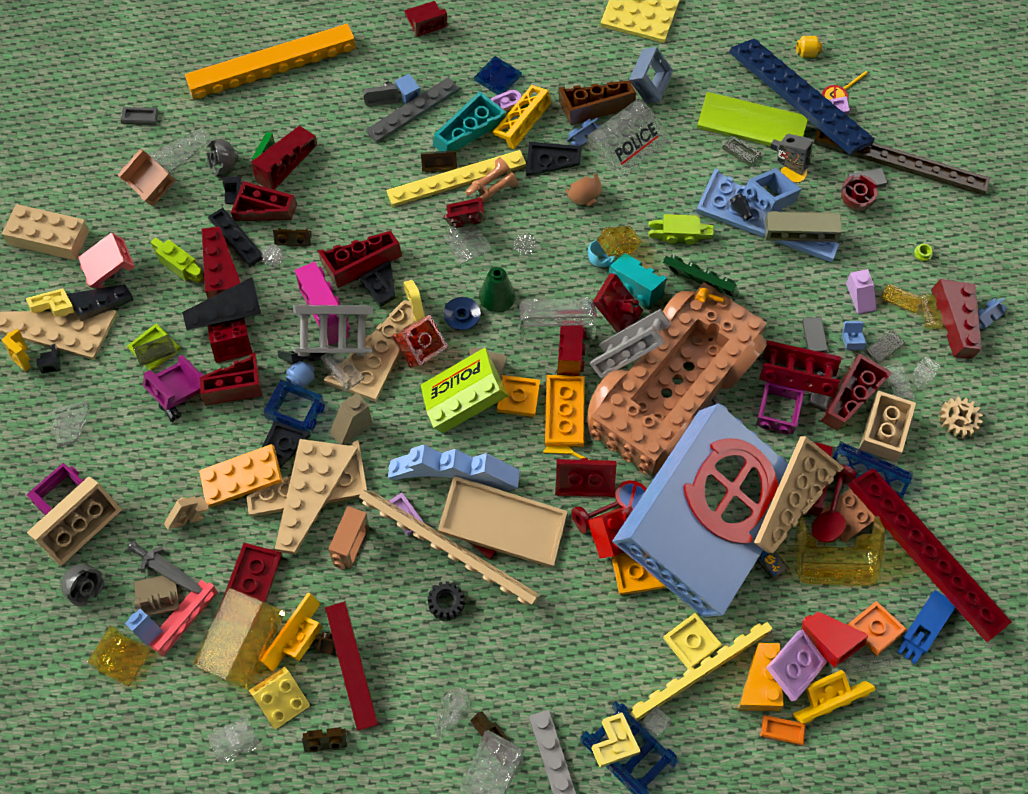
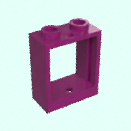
[756,382,804,435]
[27,463,85,515]

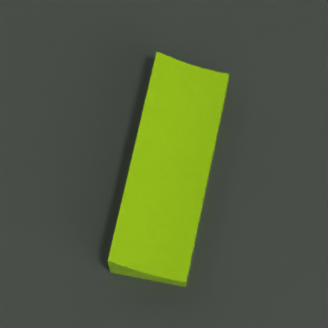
[697,92,808,146]

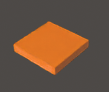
[848,601,907,656]

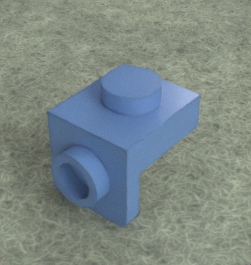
[842,321,866,350]

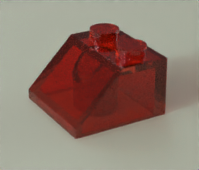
[392,314,449,368]

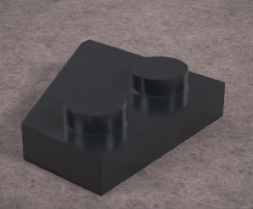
[360,260,395,307]
[277,346,327,364]

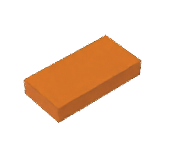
[760,715,806,746]

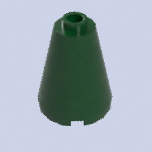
[479,267,516,313]

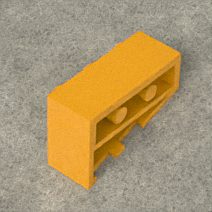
[737,643,783,712]

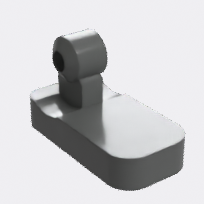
[363,81,399,107]

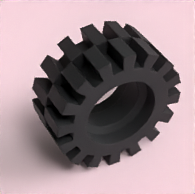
[428,581,465,621]

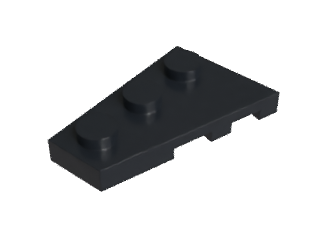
[526,142,582,176]
[66,284,133,321]

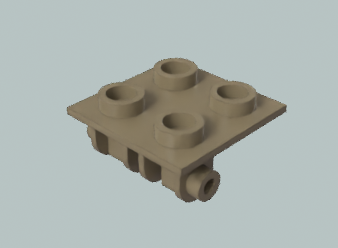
[134,575,179,616]

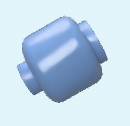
[286,361,315,389]

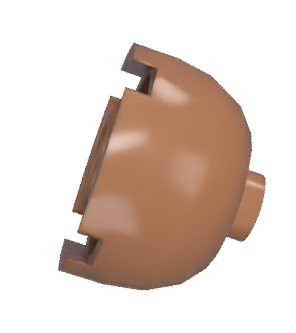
[565,174,602,207]

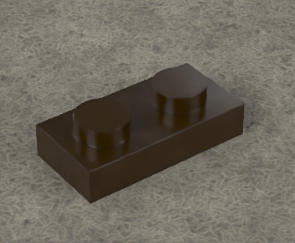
[421,150,457,172]

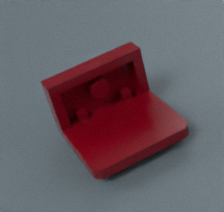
[444,198,486,228]

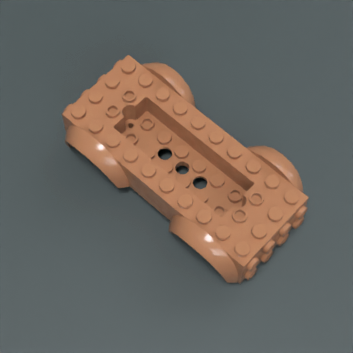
[588,282,767,477]

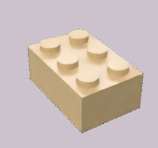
[859,391,916,462]

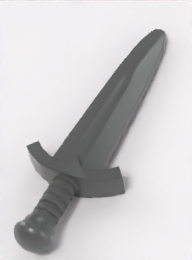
[127,541,202,594]

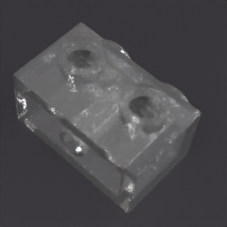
[207,716,260,763]

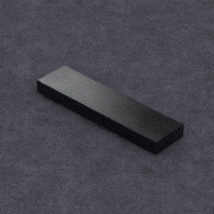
[208,207,264,268]

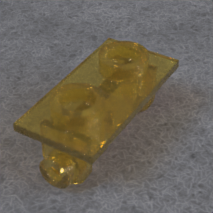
[881,284,922,313]

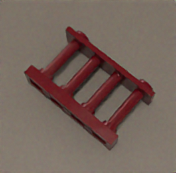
[759,340,841,397]

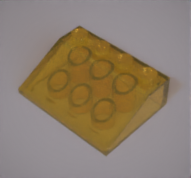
[193,588,285,690]

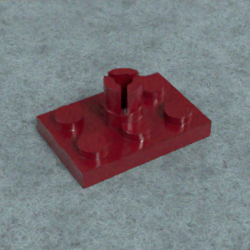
[593,273,644,333]
[555,458,617,497]

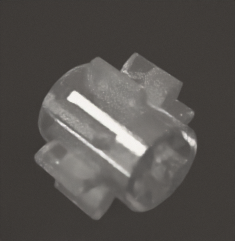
[514,233,536,255]
[261,244,285,267]

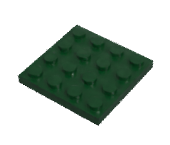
[663,255,740,299]

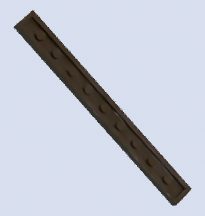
[813,128,990,195]

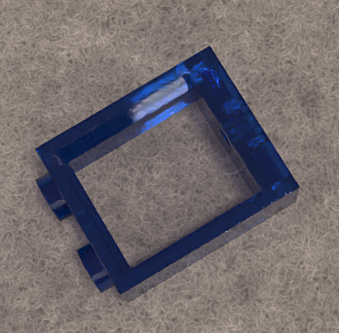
[263,380,325,432]

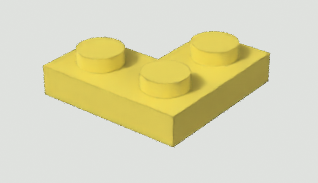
[26,289,74,317]
[591,713,640,768]

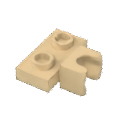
[164,496,209,530]

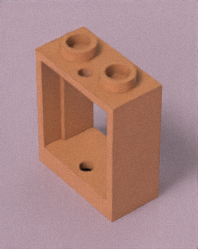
[328,506,369,569]

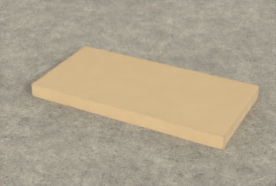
[437,476,567,568]

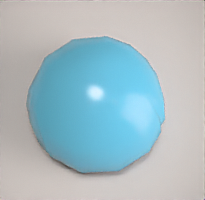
[588,240,616,267]

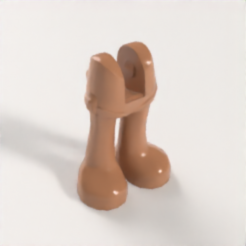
[465,157,519,202]

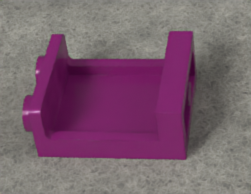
[143,355,204,410]

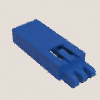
[897,590,955,665]

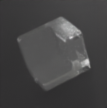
[640,706,672,738]

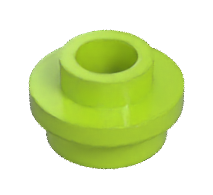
[914,244,933,261]

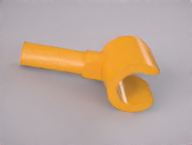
[696,288,724,303]

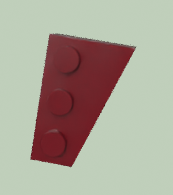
[230,181,298,221]
[557,318,587,376]
[199,352,262,406]

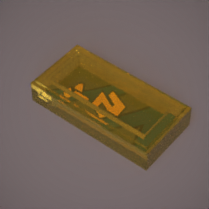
[921,294,944,328]

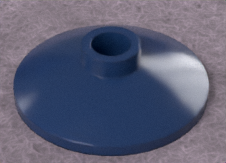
[443,297,481,330]

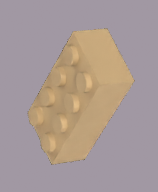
[2,204,90,260]
[27,477,122,566]

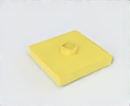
[663,613,722,670]

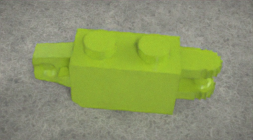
[648,214,713,245]
[150,237,204,283]

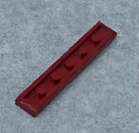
[325,601,378,731]

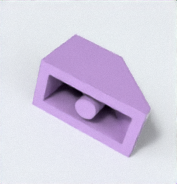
[846,269,876,314]

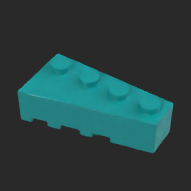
[433,91,506,151]

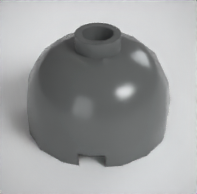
[206,139,238,176]
[61,564,104,606]

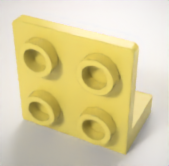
[249,667,310,729]

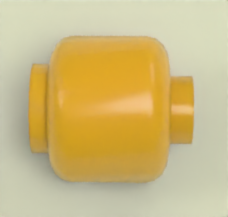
[796,36,822,58]

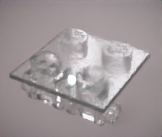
[443,224,492,265]

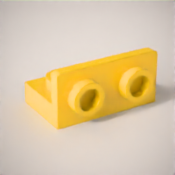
[2,329,31,372]

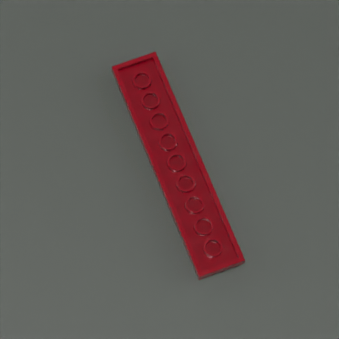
[848,468,1012,642]

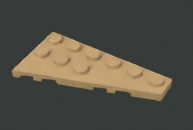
[323,300,415,402]
[0,310,118,360]
[754,437,844,553]

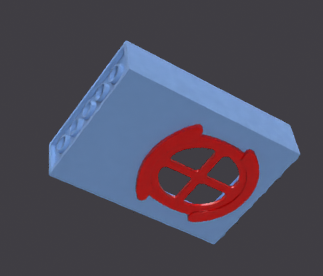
[612,404,788,617]

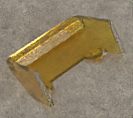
[795,515,886,585]

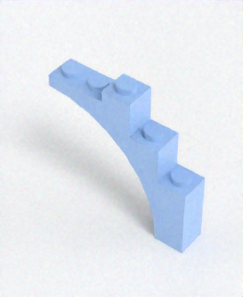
[388,445,520,491]

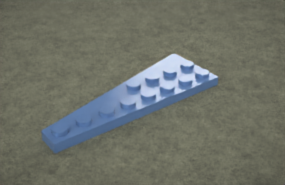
[696,168,839,262]

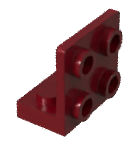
[404,1,448,37]
[208,318,253,363]

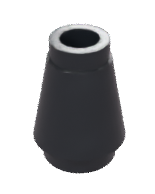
[730,193,753,221]

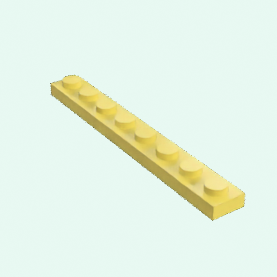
[387,150,526,207]
[630,622,772,723]

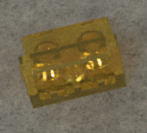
[87,625,151,686]

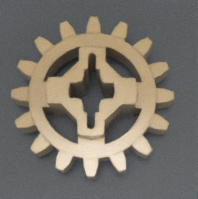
[939,397,983,438]

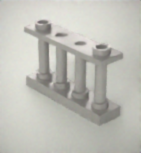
[293,305,373,356]
[590,309,672,378]

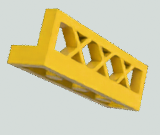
[493,85,552,150]

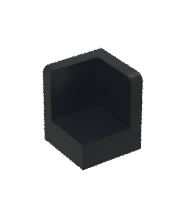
[223,176,242,204]
[36,344,61,374]

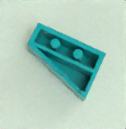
[608,253,667,309]

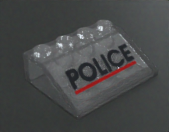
[586,98,673,180]

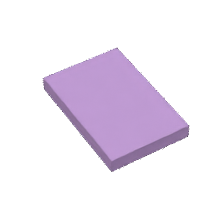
[766,629,827,701]

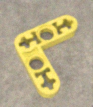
[403,280,430,342]

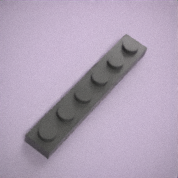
[366,77,459,144]

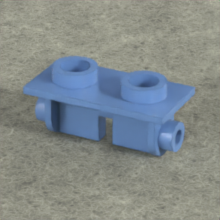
[566,118,602,146]
[978,298,1007,330]

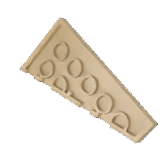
[275,439,358,554]
[246,440,367,517]

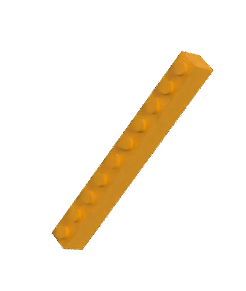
[184,23,356,99]

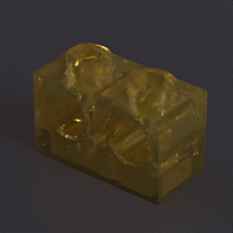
[597,226,642,256]

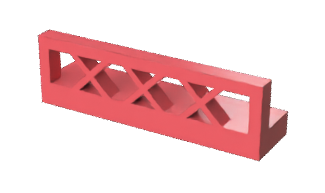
[148,579,218,657]

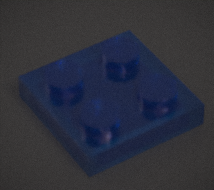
[474,56,522,95]

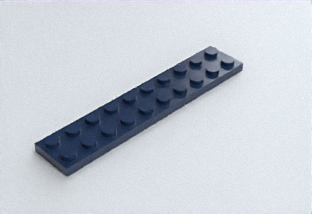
[729,38,875,155]

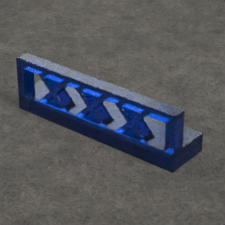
[833,441,913,498]

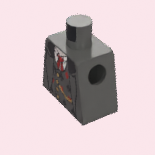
[770,134,814,175]

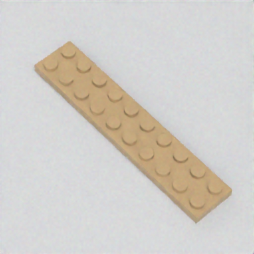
[359,490,541,605]

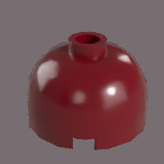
[841,175,878,211]

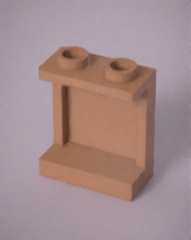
[118,149,176,206]

